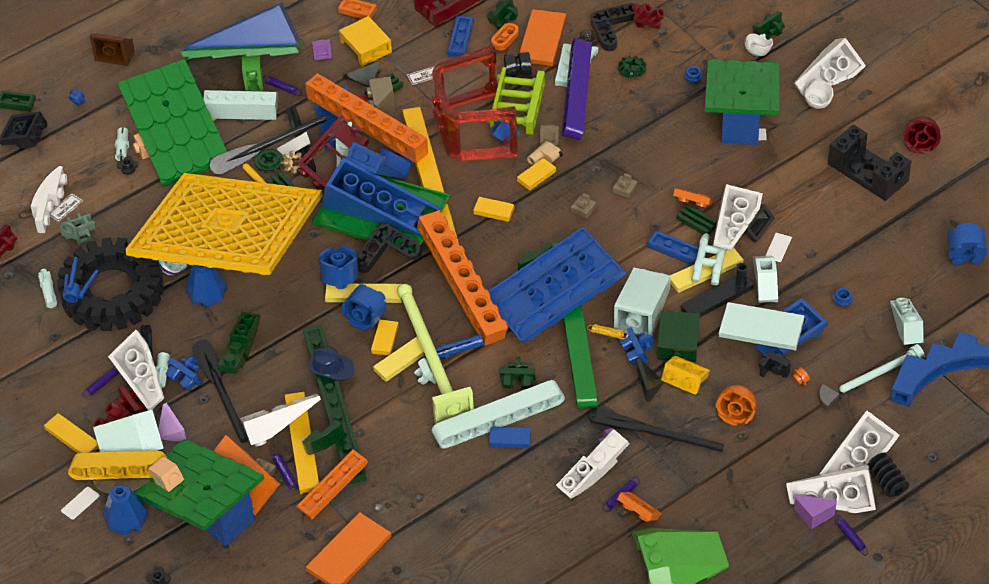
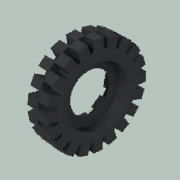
[57,237,164,331]

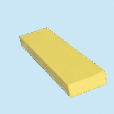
[670,247,743,293]
[325,284,402,303]

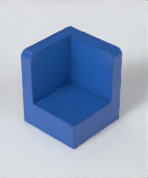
[489,117,520,146]

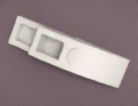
[31,166,67,233]
[556,429,629,499]

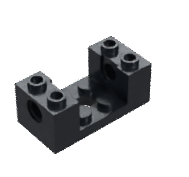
[828,124,911,201]

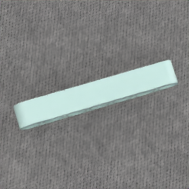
[432,380,565,449]

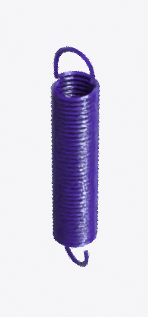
[263,75,302,96]
[82,366,120,397]
[271,451,297,489]
[602,477,640,512]
[834,515,868,556]

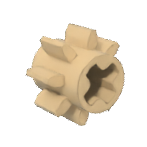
[281,151,302,174]

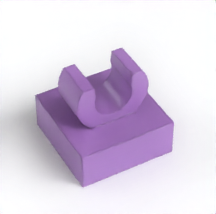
[312,39,332,60]

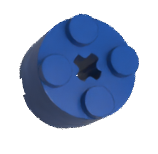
[947,223,987,265]
[319,246,358,289]
[341,284,386,330]

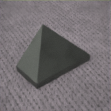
[343,61,380,87]
[745,204,775,242]
[636,359,664,402]

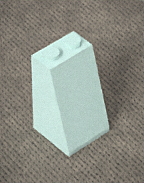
[614,268,671,337]

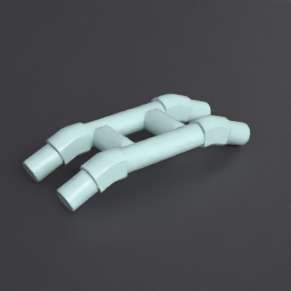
[692,233,726,285]

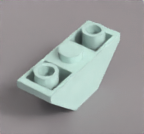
[753,256,778,303]

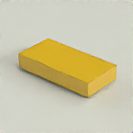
[517,158,556,191]
[473,197,515,222]
[371,320,399,356]

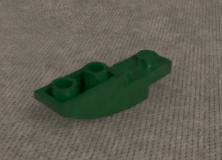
[217,312,260,374]

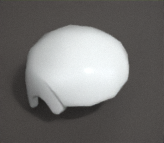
[744,34,773,57]
[804,80,833,109]

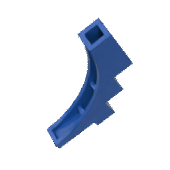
[890,332,989,407]

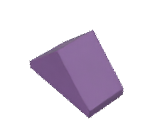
[794,494,837,529]

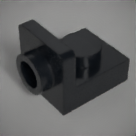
[759,351,791,378]

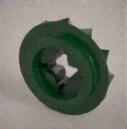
[618,55,646,78]
[254,149,283,173]

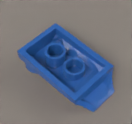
[755,298,828,357]

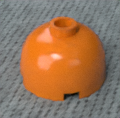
[716,385,757,425]

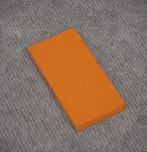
[520,9,566,66]
[213,435,280,516]
[306,512,392,584]

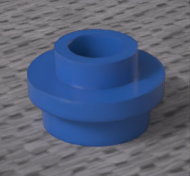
[684,66,702,83]
[68,90,85,106]
[833,288,853,306]

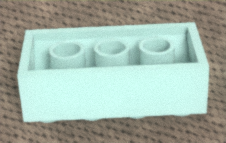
[204,90,279,120]

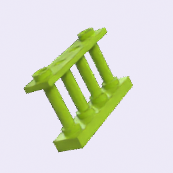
[487,67,545,135]

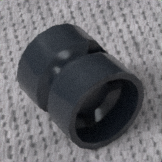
[504,52,532,77]

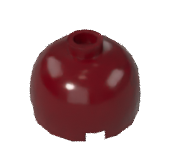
[903,116,941,154]

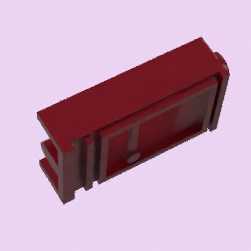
[414,0,480,27]
[297,116,369,191]

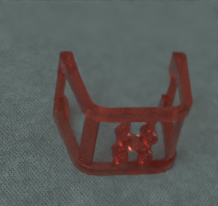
[432,46,518,161]

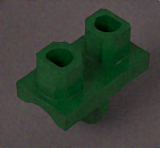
[487,0,518,29]
[752,11,785,39]
[499,357,536,389]

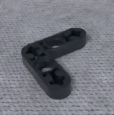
[590,3,634,51]
[357,223,423,273]

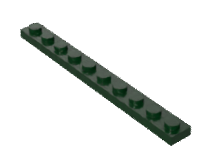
[303,325,367,485]

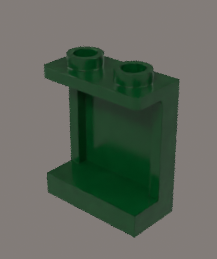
[657,311,700,362]

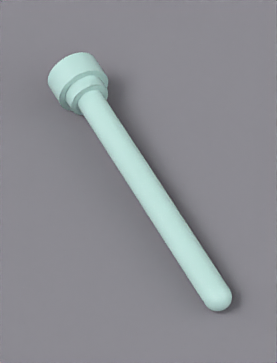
[839,344,925,393]

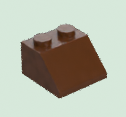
[90,33,135,66]

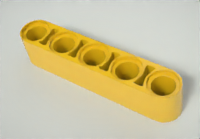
[68,450,167,480]

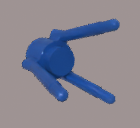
[62,257,99,303]

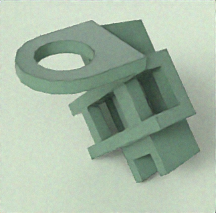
[59,213,95,245]

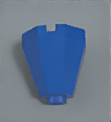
[186,265,228,307]
[103,484,148,535]

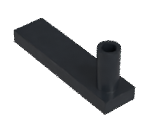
[681,263,755,318]

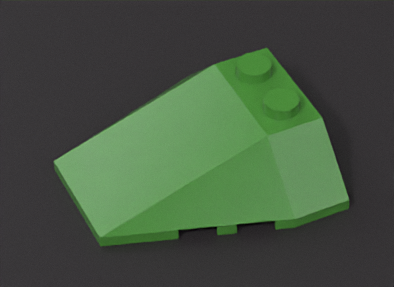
[632,527,729,584]

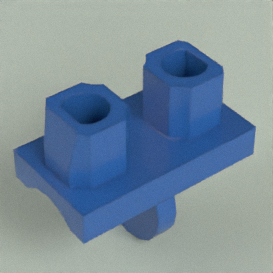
[619,327,654,364]
[166,356,203,391]

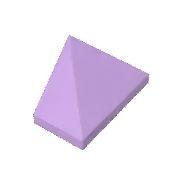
[158,403,186,442]

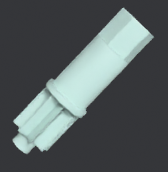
[38,269,57,308]

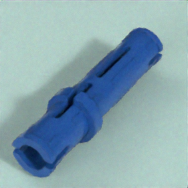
[424,334,484,359]

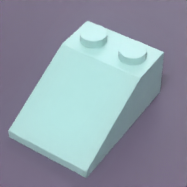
[93,410,163,452]

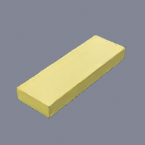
[373,337,425,382]

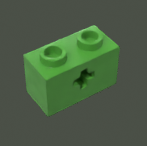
[242,55,264,91]

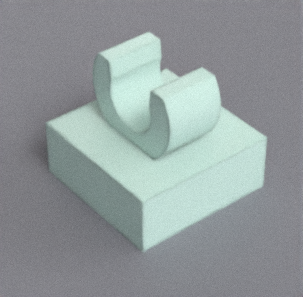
[414,358,437,385]

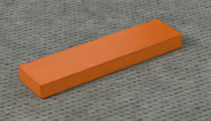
[297,449,368,520]

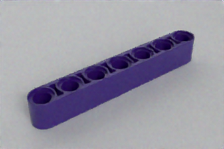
[562,38,592,140]

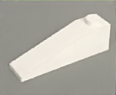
[794,38,866,97]
[713,184,763,250]
[108,330,164,411]
[240,394,321,446]
[819,411,899,475]
[786,465,876,513]

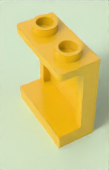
[339,16,392,67]

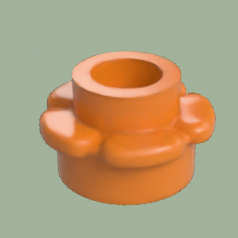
[792,367,810,386]

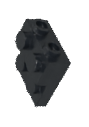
[0,111,48,149]

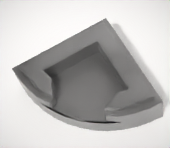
[819,384,839,410]

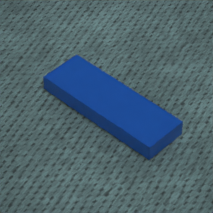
[447,16,474,58]
[647,231,706,265]

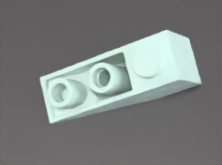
[890,298,923,345]

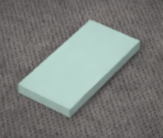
[719,302,804,350]

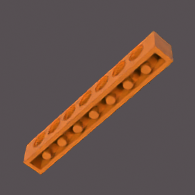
[305,73,428,164]
[417,210,508,346]

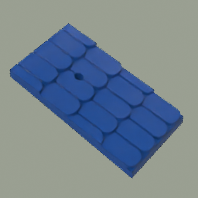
[489,227,627,343]

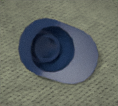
[308,347,355,380]

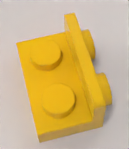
[661,356,710,395]

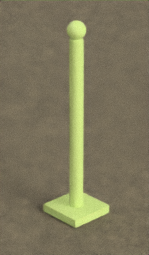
[397,284,474,425]

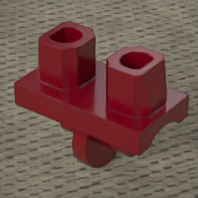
[632,3,665,29]
[0,224,17,257]
[113,386,147,417]
[94,401,130,427]

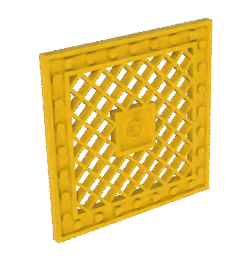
[126,173,322,275]

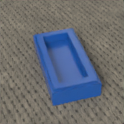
[489,427,531,448]

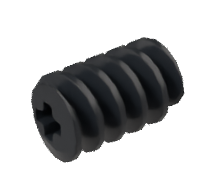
[867,452,910,497]

